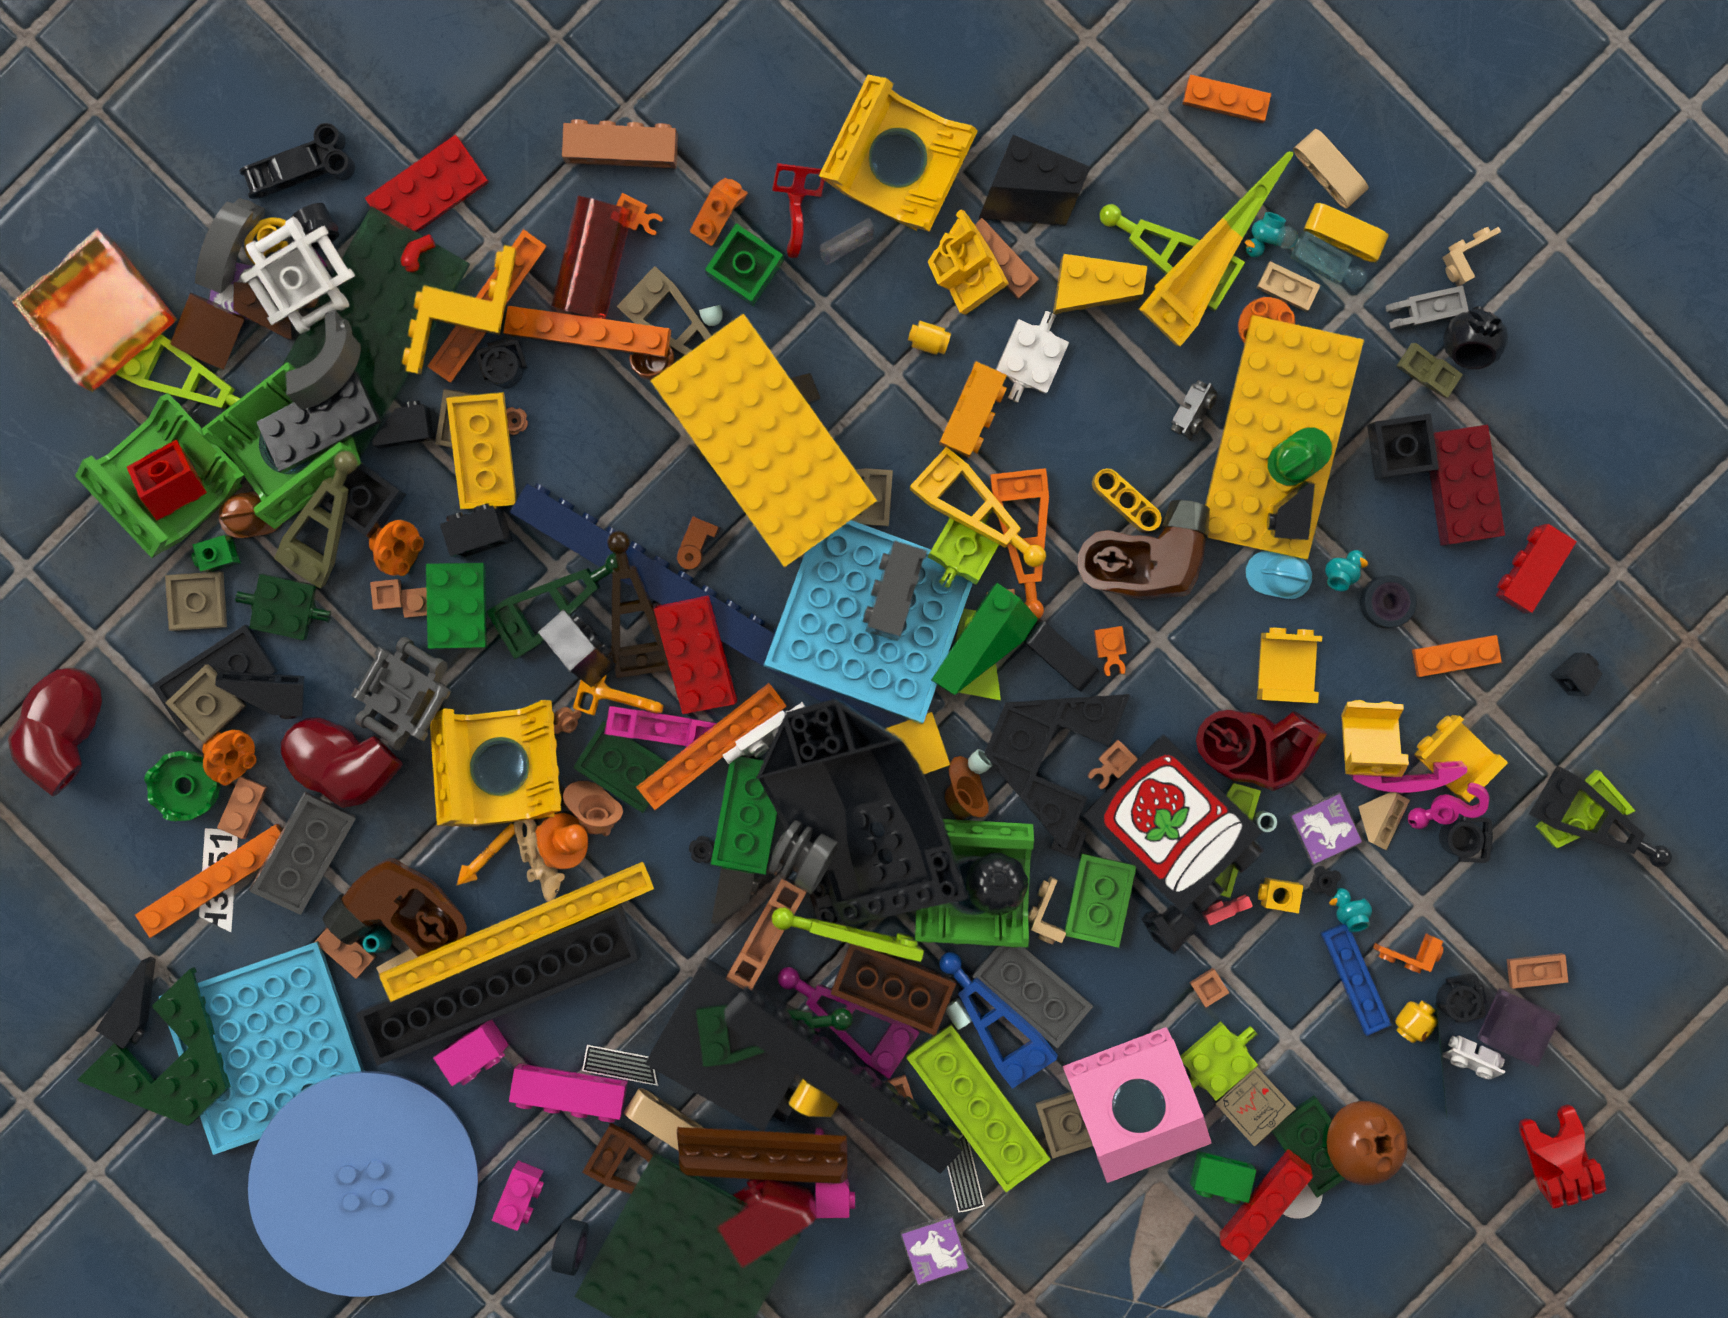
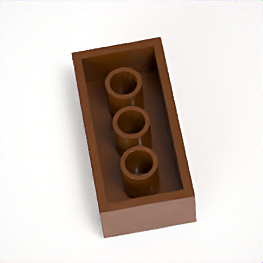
[831,943,956,1036]

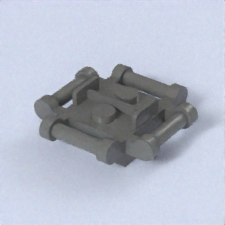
[351,637,452,750]

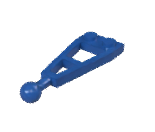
[939,952,1058,1089]

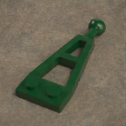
[486,553,618,659]
[696,1005,853,1067]

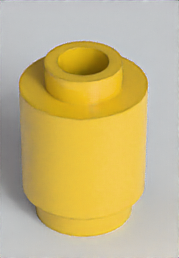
[908,320,951,355]

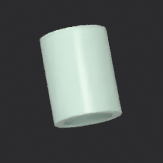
[1253,811,1277,832]
[945,998,972,1030]

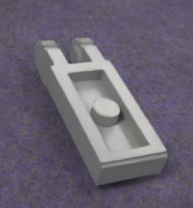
[1386,286,1469,329]

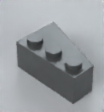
[863,541,927,641]

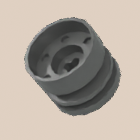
[768,820,839,894]

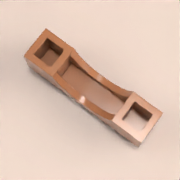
[727,878,807,989]

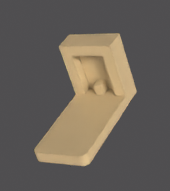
[1442,227,1501,287]
[1028,876,1066,945]

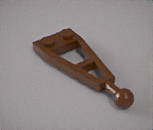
[582,1122,729,1226]

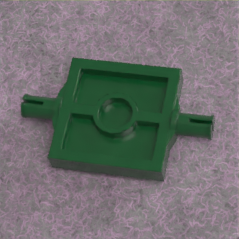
[235,573,332,640]

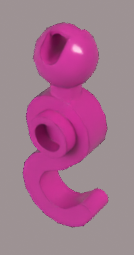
[1408,783,1490,829]

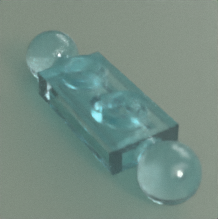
[1277,226,1367,289]

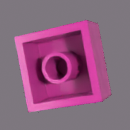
[434,1020,509,1086]

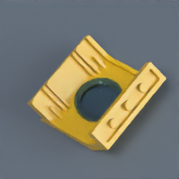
[819,74,978,232]
[430,700,561,827]

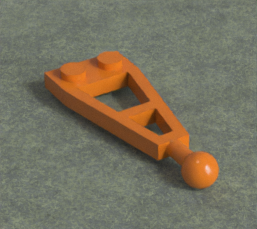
[990,468,1049,619]

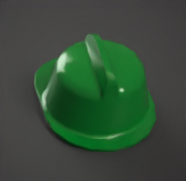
[1268,427,1332,485]

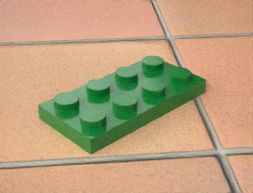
[711,756,777,875]

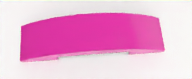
[604,706,717,747]
[1350,761,1467,793]

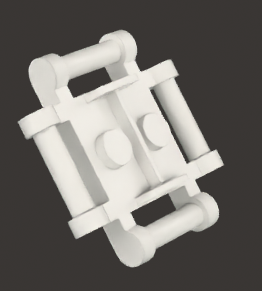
[241,217,355,334]

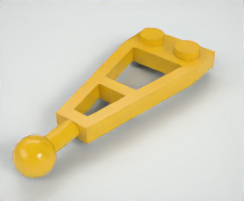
[910,447,1046,567]

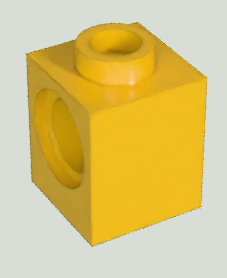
[1258,877,1303,913]

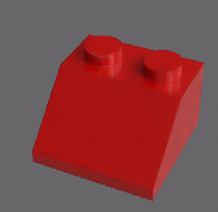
[127,439,207,521]

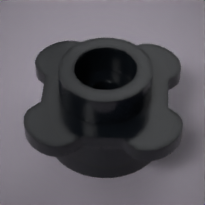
[1310,866,1341,897]

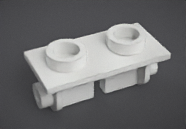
[1442,1035,1505,1079]

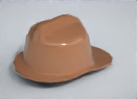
[563,781,623,837]

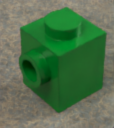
[192,535,241,572]

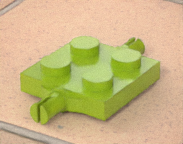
[928,510,999,588]
[1180,1021,1258,1101]

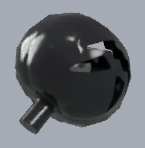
[1443,306,1508,369]
[965,853,1028,915]

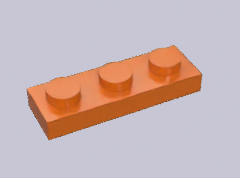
[1182,74,1271,123]
[1412,635,1502,677]

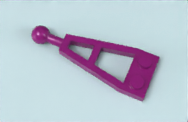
[778,967,920,1078]

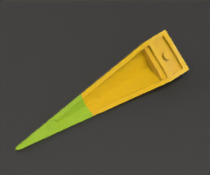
[1139,152,1293,347]

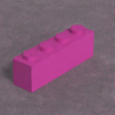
[509,1064,628,1122]

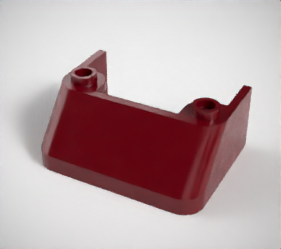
[718,1179,816,1267]

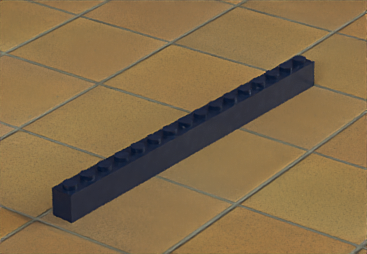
[510,483,909,728]

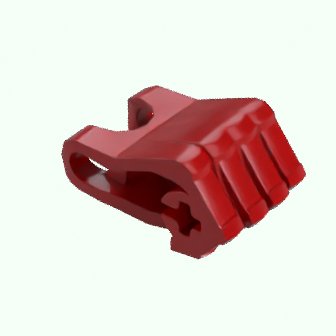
[1518,1104,1606,1209]

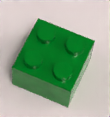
[705,223,784,307]

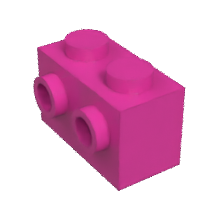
[492,1161,544,1231]

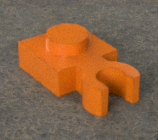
[610,193,664,235]
[1094,626,1126,676]

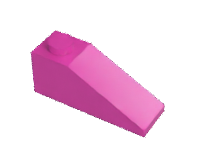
[815,1128,855,1218]

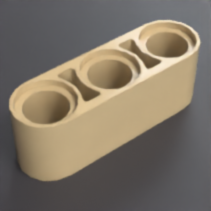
[1293,129,1368,208]
[624,1088,703,1151]

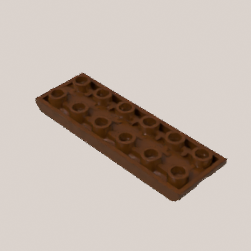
[677,1127,848,1184]

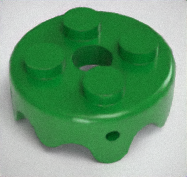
[144,751,220,821]

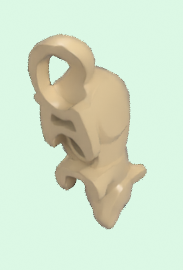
[514,819,565,902]

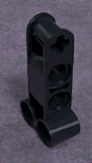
[239,123,355,199]

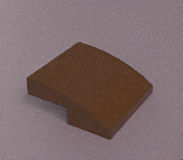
[170,292,244,370]

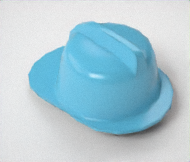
[1246,551,1312,599]

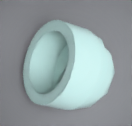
[699,305,723,326]
[968,749,992,774]

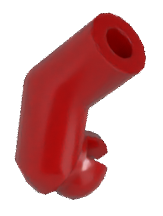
[400,234,436,273]

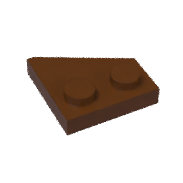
[233,282,292,340]

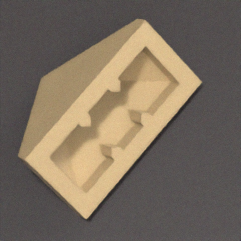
[1358,792,1410,850]

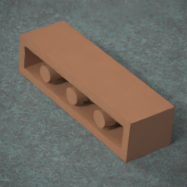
[562,119,678,168]

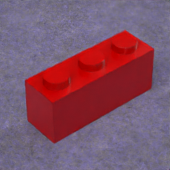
[1496,524,1577,613]

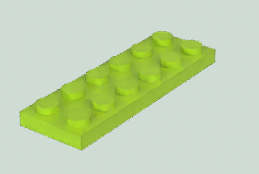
[906,1023,1051,1192]

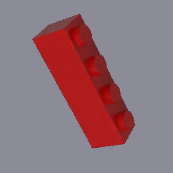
[1220,1149,1313,1262]

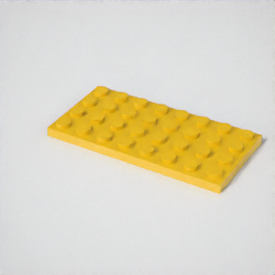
[651,314,877,567]
[1205,315,1364,560]

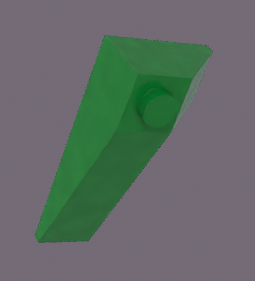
[931,583,1038,696]

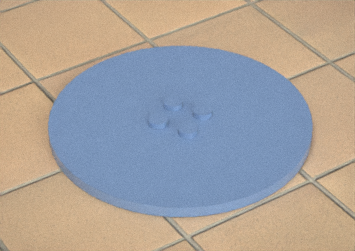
[248,1071,478,1297]

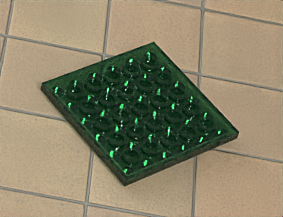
[574,1153,801,1318]

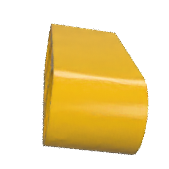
[1304,203,1389,263]
[1092,468,1162,533]
[788,1079,839,1117]

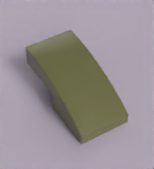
[1396,343,1463,398]

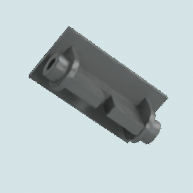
[1171,380,1217,441]

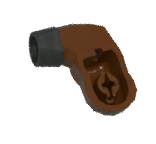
[1078,500,1210,600]
[323,858,467,957]

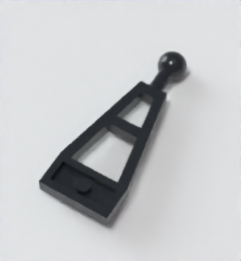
[1529,766,1672,868]

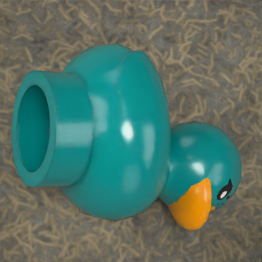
[1244,212,1286,257]
[1325,550,1368,591]
[1329,888,1372,932]

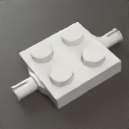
[996,311,1069,403]
[722,702,805,764]

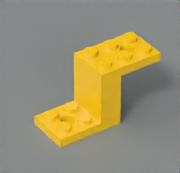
[402,245,517,375]

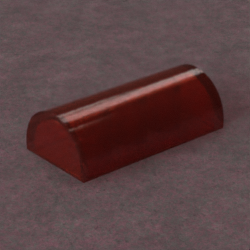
[551,195,632,319]

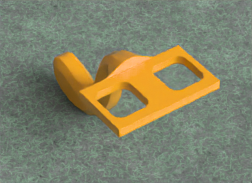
[573,674,664,715]

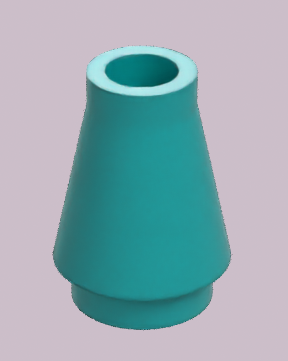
[363,926,392,953]

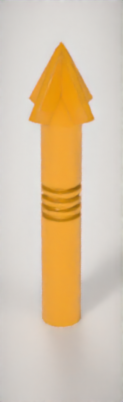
[457,823,515,885]

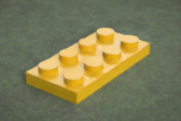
[446,392,517,509]

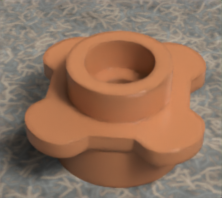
[553,707,582,734]

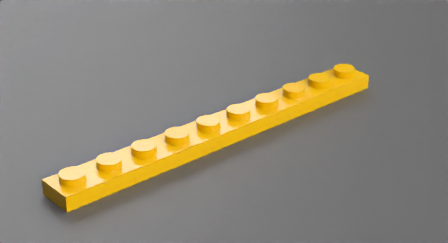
[379,862,654,1002]

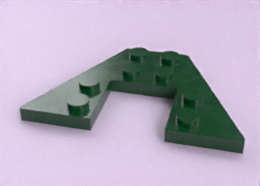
[77,967,231,1126]

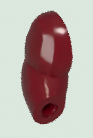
[8,668,102,797]
[281,718,403,808]

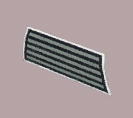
[582,1045,658,1086]
[947,1134,984,1213]

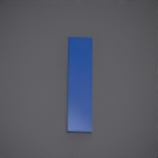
[1321,924,1392,1036]

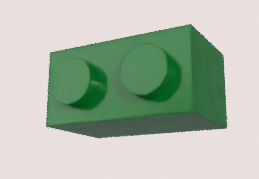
[1190,1151,1257,1204]

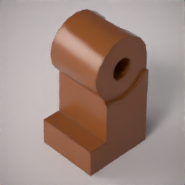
[677,516,720,570]

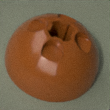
[1327,1101,1408,1186]

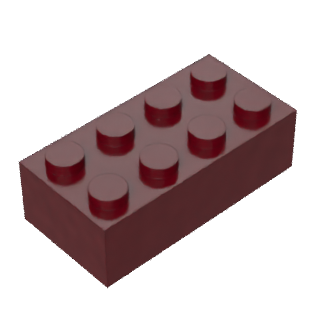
[1429,424,1505,546]

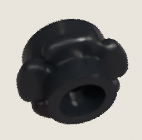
[689,836,715,863]

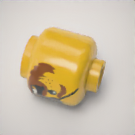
[1395,1000,1438,1043]

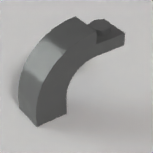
[195,198,265,294]
[286,310,361,410]

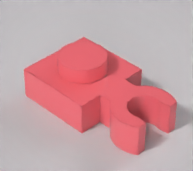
[1202,894,1253,926]

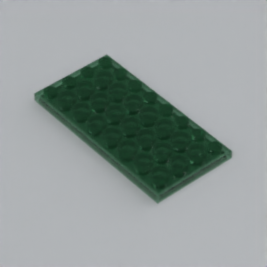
[281,206,470,457]

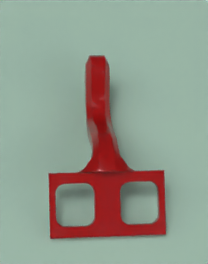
[772,163,825,258]

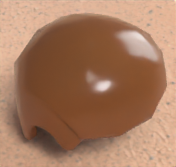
[629,346,675,381]

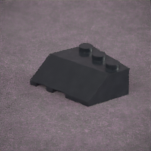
[979,135,1091,226]

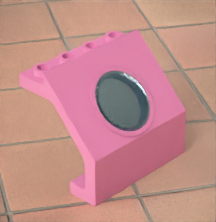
[1063,1027,1212,1183]

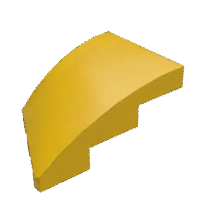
[928,209,1009,315]

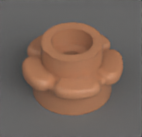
[506,407,528,435]

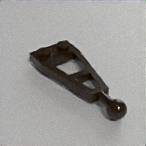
[607,531,670,678]

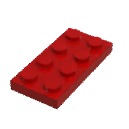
[365,134,489,246]
[653,595,737,714]

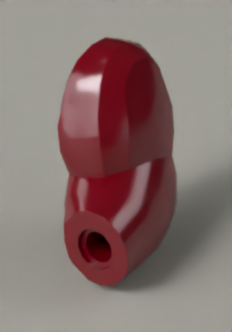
[1196,709,1327,791]

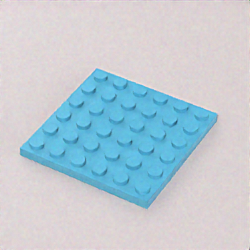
[764,520,973,724]
[159,941,364,1155]

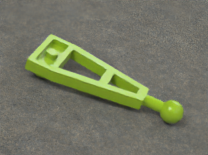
[1099,204,1245,312]
[116,333,241,409]
[772,907,924,962]

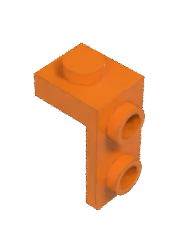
[690,178,748,246]
[1373,934,1444,973]

